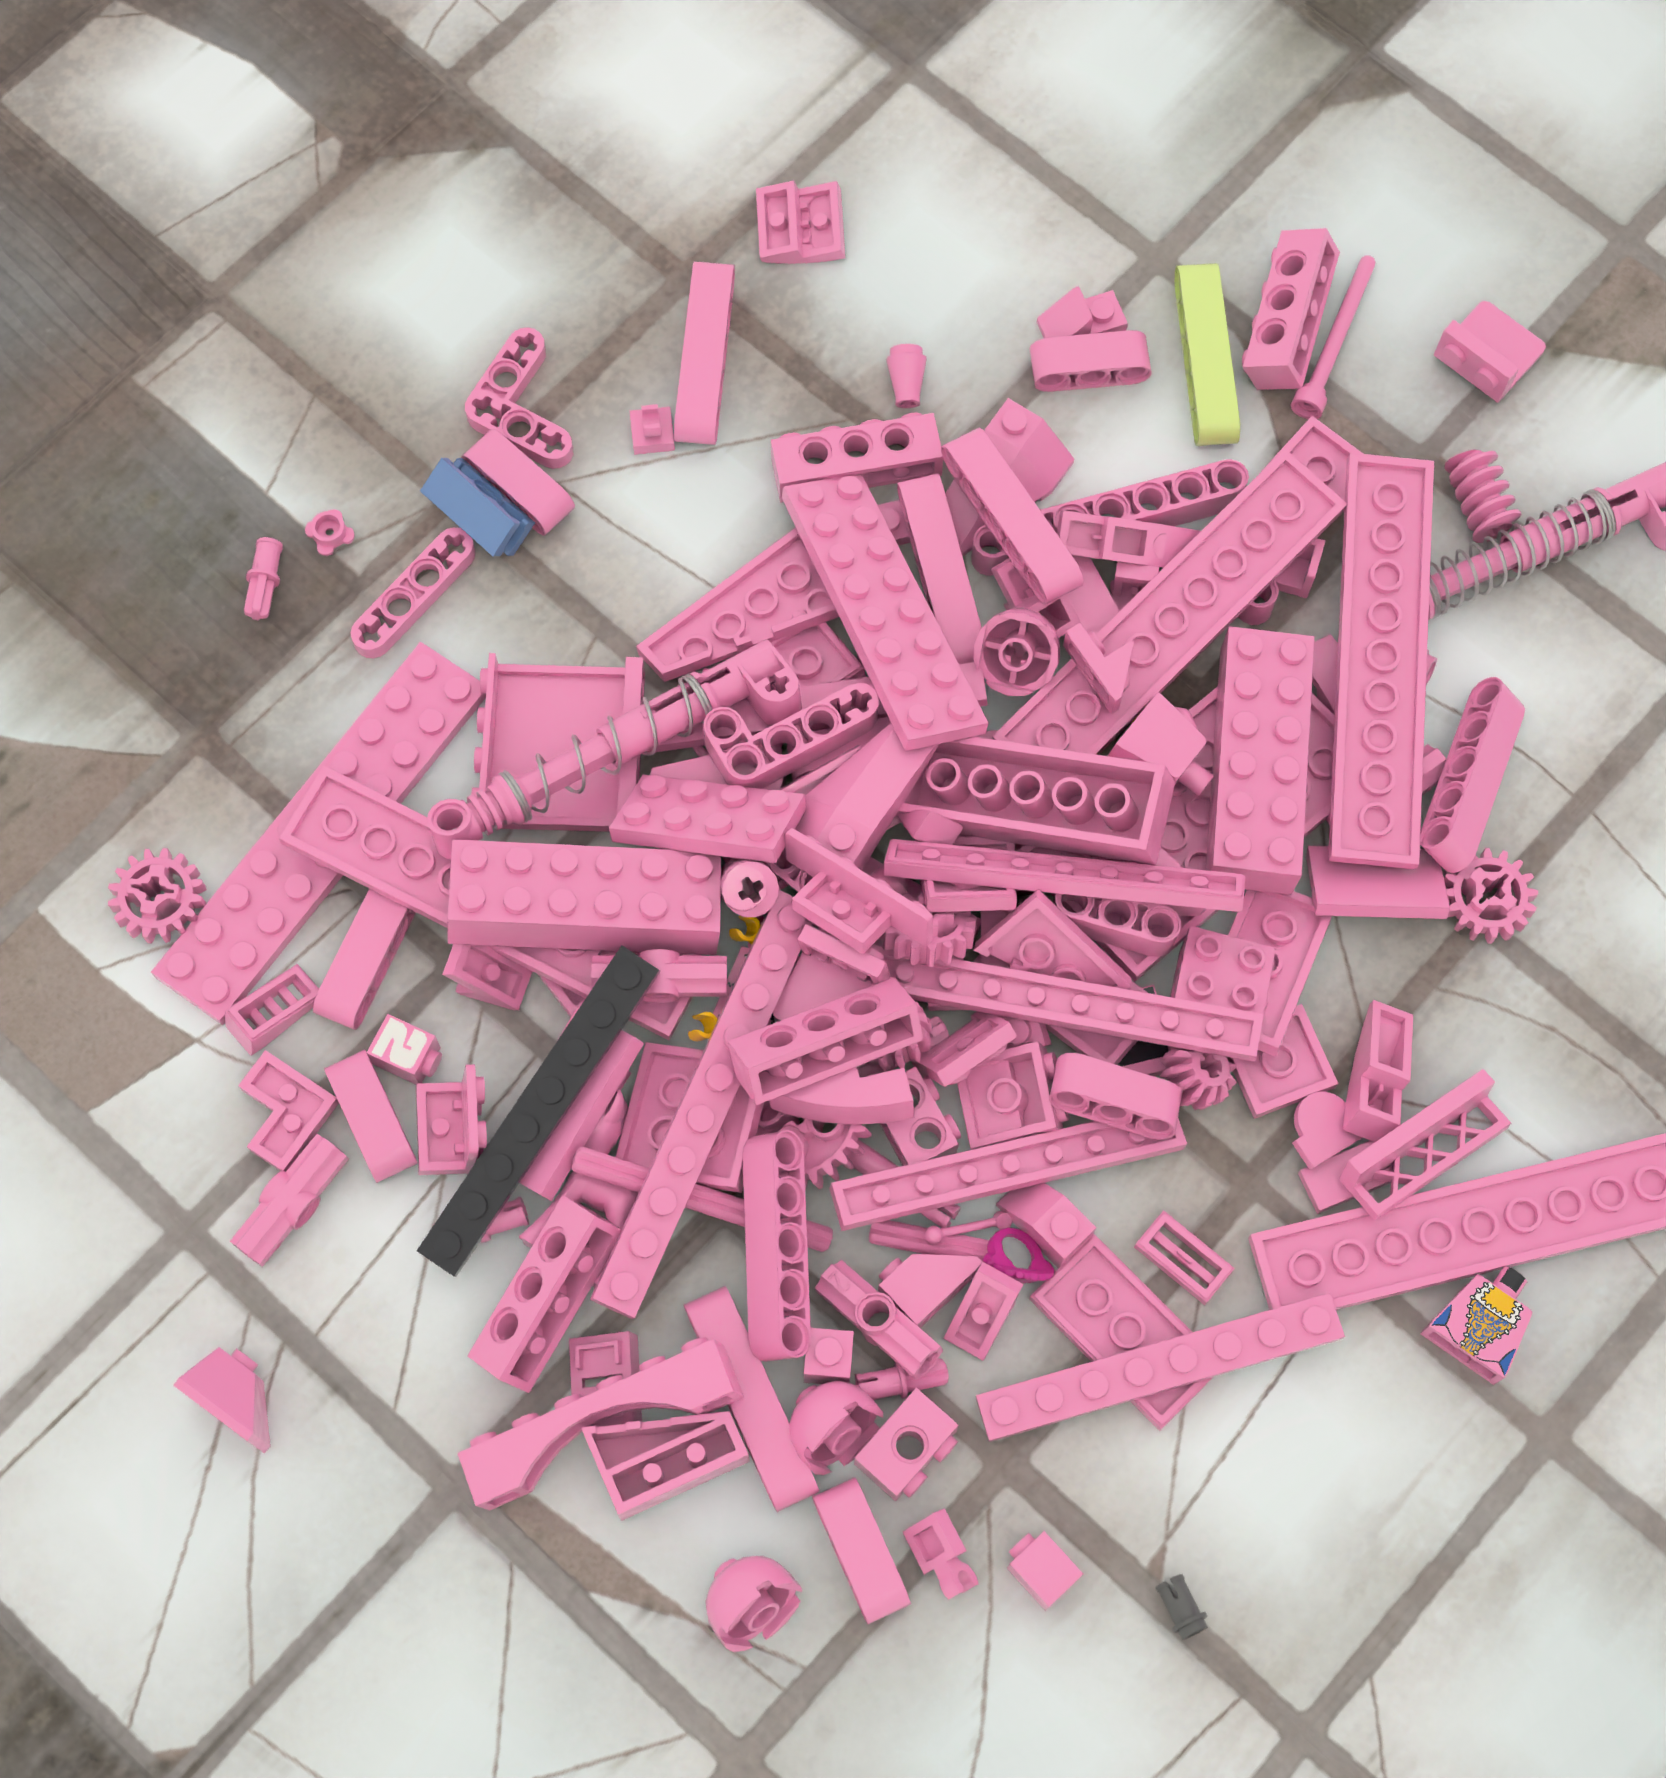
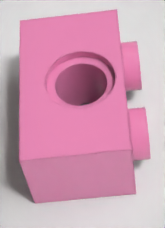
[854,1387,959,1501]

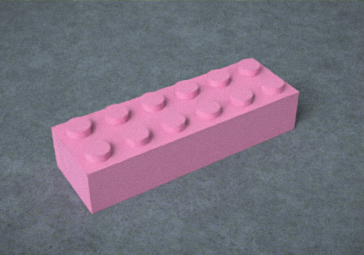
[1206,626,1315,895]
[896,737,1175,865]
[447,839,721,955]

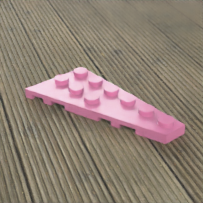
[636,527,839,682]

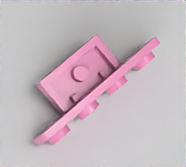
[785,828,933,954]

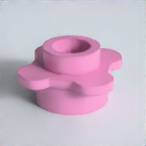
[305,509,355,556]

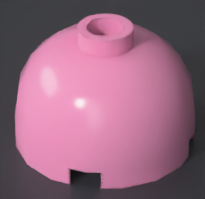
[974,608,1060,696]
[789,1381,883,1475]
[705,1556,802,1652]

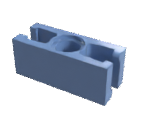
[420,458,535,556]

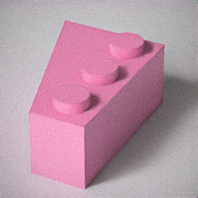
[581,1411,750,1521]

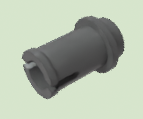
[1155,1574,1208,1640]

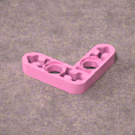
[465,327,573,469]

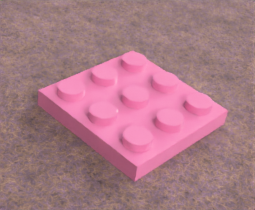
[615,1042,764,1193]

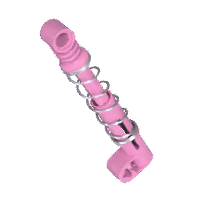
[427,639,802,860]

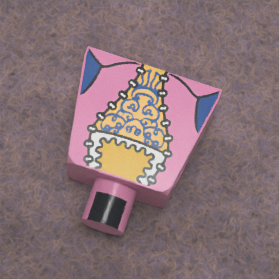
[1420,1266,1532,1385]

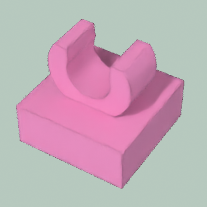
[629,404,675,455]

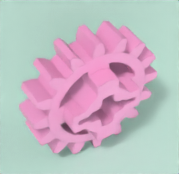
[108,848,207,944]
[1444,848,1538,944]
[879,891,976,967]

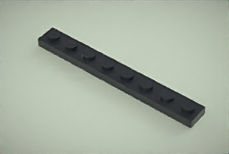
[417,945,661,1277]

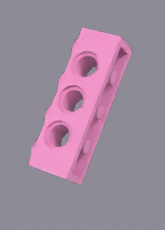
[1242,228,1340,390]
[771,413,943,503]
[728,977,923,1105]
[468,1195,621,1393]

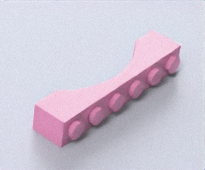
[457,1337,744,1511]

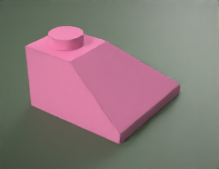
[173,1347,270,1454]

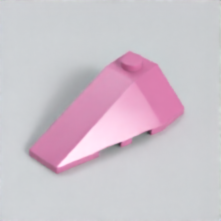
[945,398,1074,557]
[795,723,939,870]

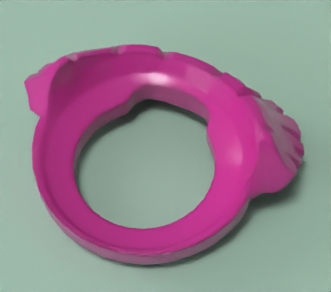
[982,1228,1055,1284]

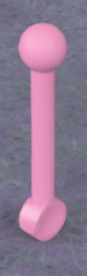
[925,1211,1012,1244]

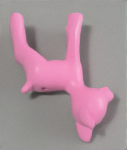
[519,1089,638,1288]

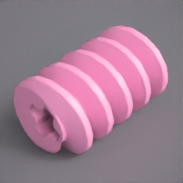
[1444,450,1521,543]
[721,858,779,917]

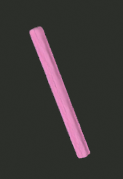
[572,1147,833,1252]

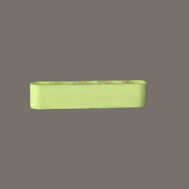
[1174,263,1240,446]

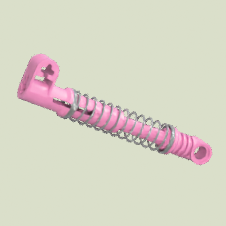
[1428,462,1666,620]

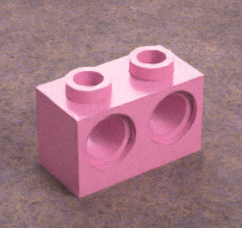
[879,1066,961,1166]

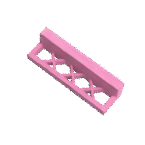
[1339,1069,1511,1221]

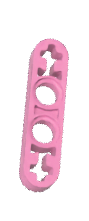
[351,527,476,659]

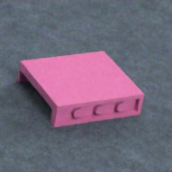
[471,653,645,832]

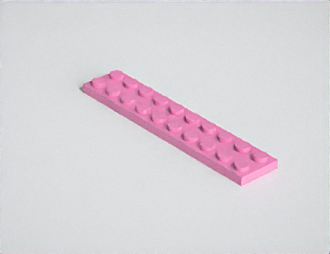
[992,449,1347,755]
[1328,453,1434,869]
[151,641,486,1025]
[279,765,702,1040]
[1248,1133,1666,1310]

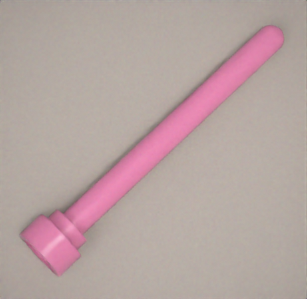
[1291,255,1375,420]

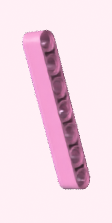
[971,459,1249,576]

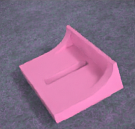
[569,1331,642,1427]

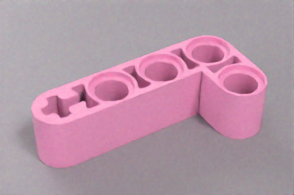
[704,683,879,789]

